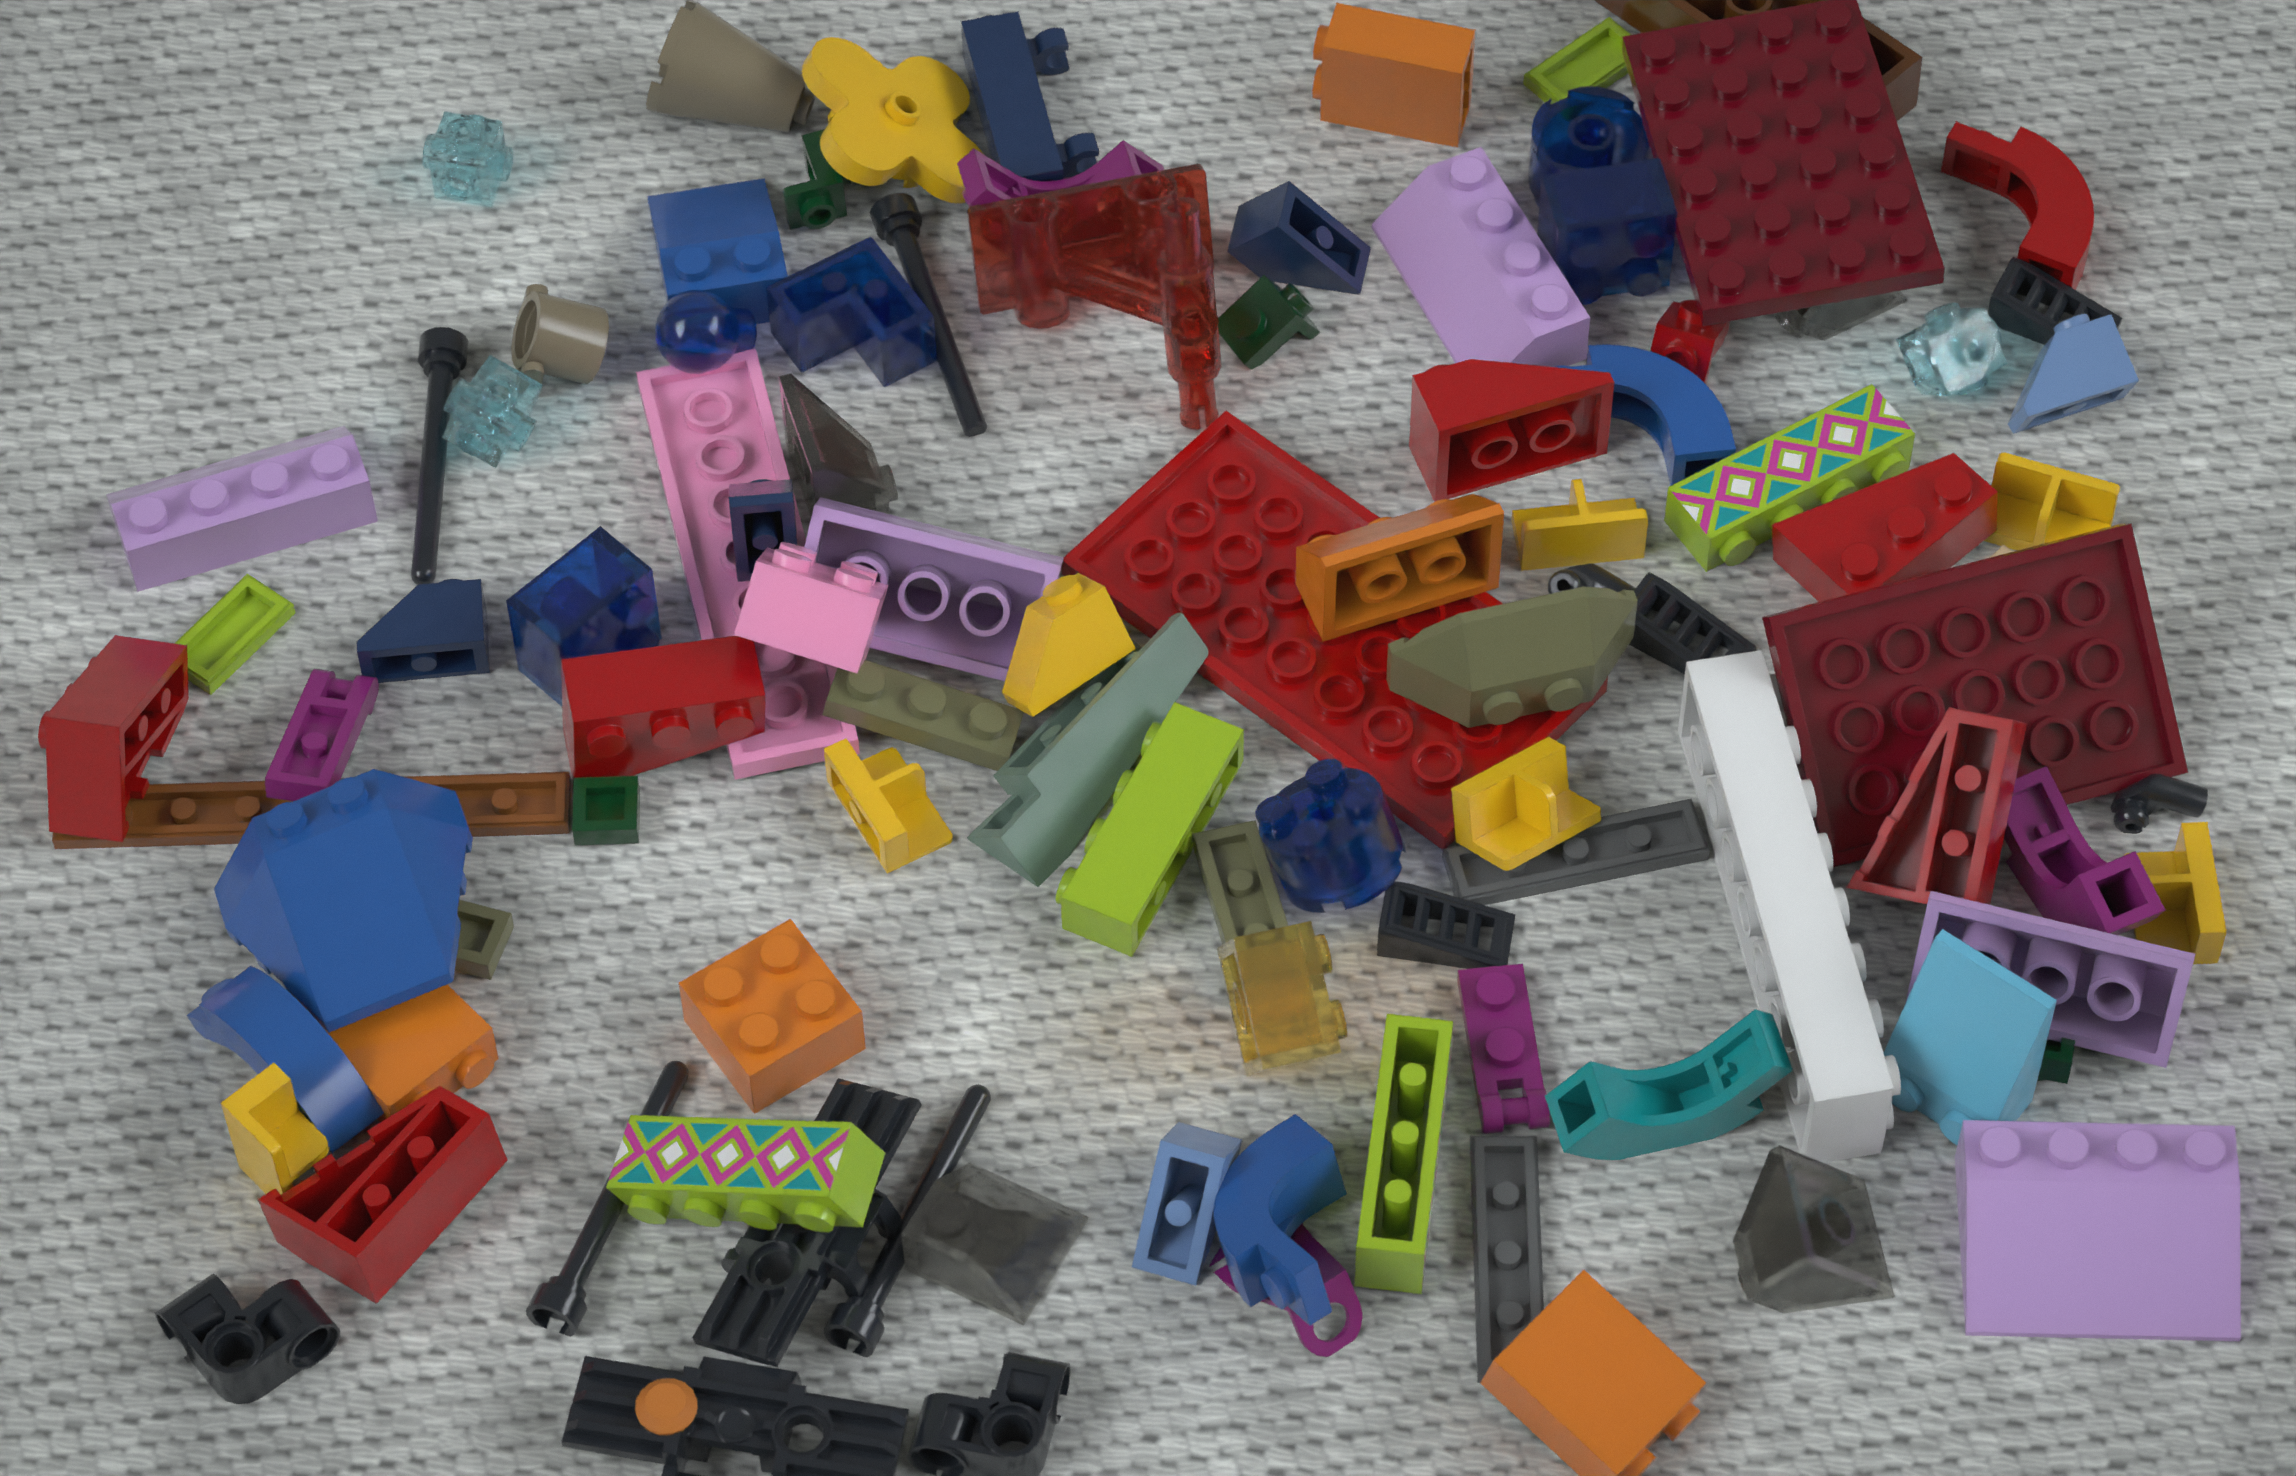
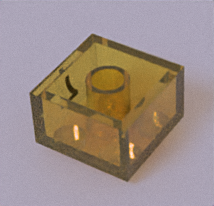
[1217,921,1347,1077]

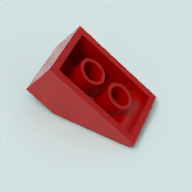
[1409,359,1614,502]

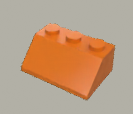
[1296,494,1504,641]

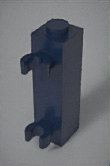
[961,11,1099,182]

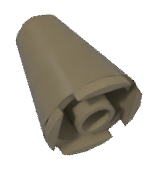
[646,0,816,132]

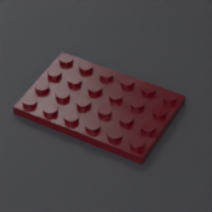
[1622,0,1945,326]
[1762,523,2189,867]

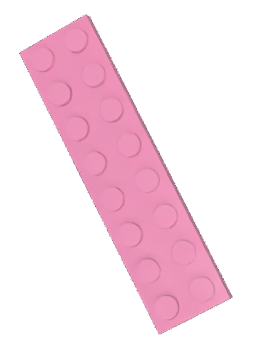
[636,348,860,780]

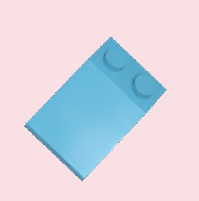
[1884,929,2057,1145]

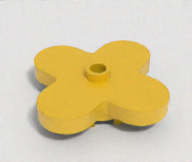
[802,37,983,204]

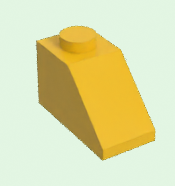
[1002,573,1136,717]

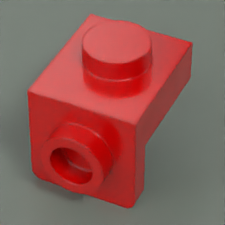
[1650,300,1730,384]

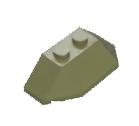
[1386,587,1638,728]

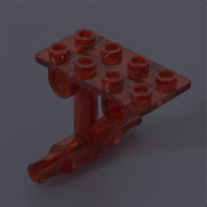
[967,164,1222,430]

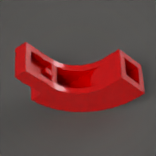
[1941,121,2094,290]

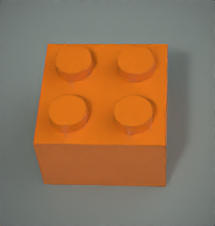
[679,919,866,1114]

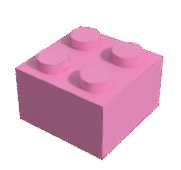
[734,542,889,673]

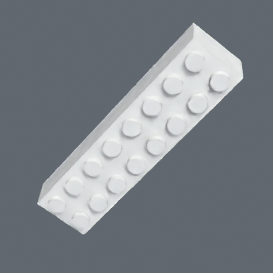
[1678,650,1901,1166]

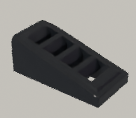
[1986,257,2122,345]
[1629,572,1756,674]
[1377,880,1515,969]

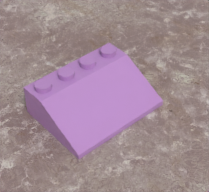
[1955,1120,2241,1341]

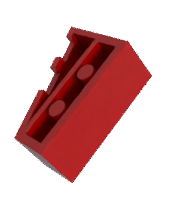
[1772,453,1998,602]
[38,635,189,843]

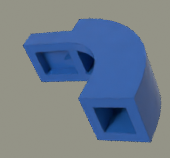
[1554,344,1736,486]
[186,966,384,1153]
[1214,1114,1347,1326]

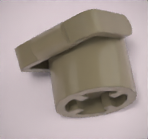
[511,284,609,399]

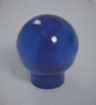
[655,289,757,374]

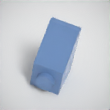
[2008,314,2139,434]
[1132,1122,1242,1286]

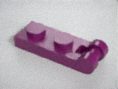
[265,668,379,801]
[1457,964,1550,1134]

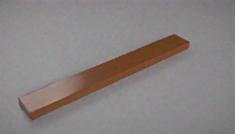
[52,772,571,849]

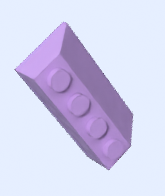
[1372,147,1590,367]
[106,426,378,592]
[804,497,1064,681]
[1905,891,2195,1068]

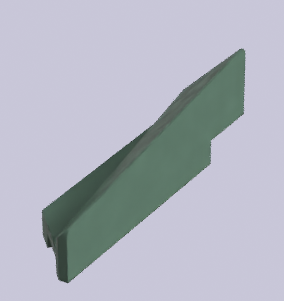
[967,613,1209,887]

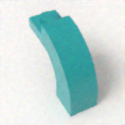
[1545,1009,1793,1160]

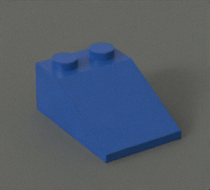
[647,178,792,337]

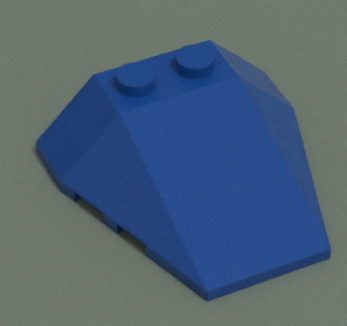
[214,769,473,1033]

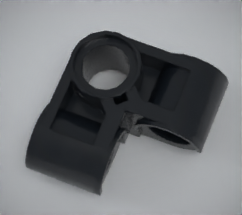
[155,1274,340,1404]
[907,1352,1071,1476]

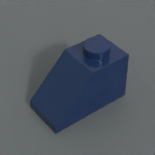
[1227,181,1371,295]
[729,479,798,582]
[356,579,490,683]

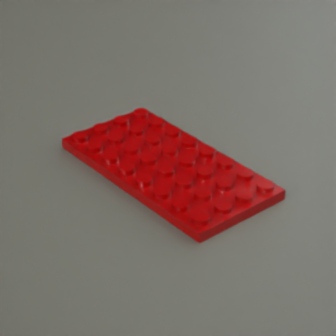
[1061,410,1608,850]

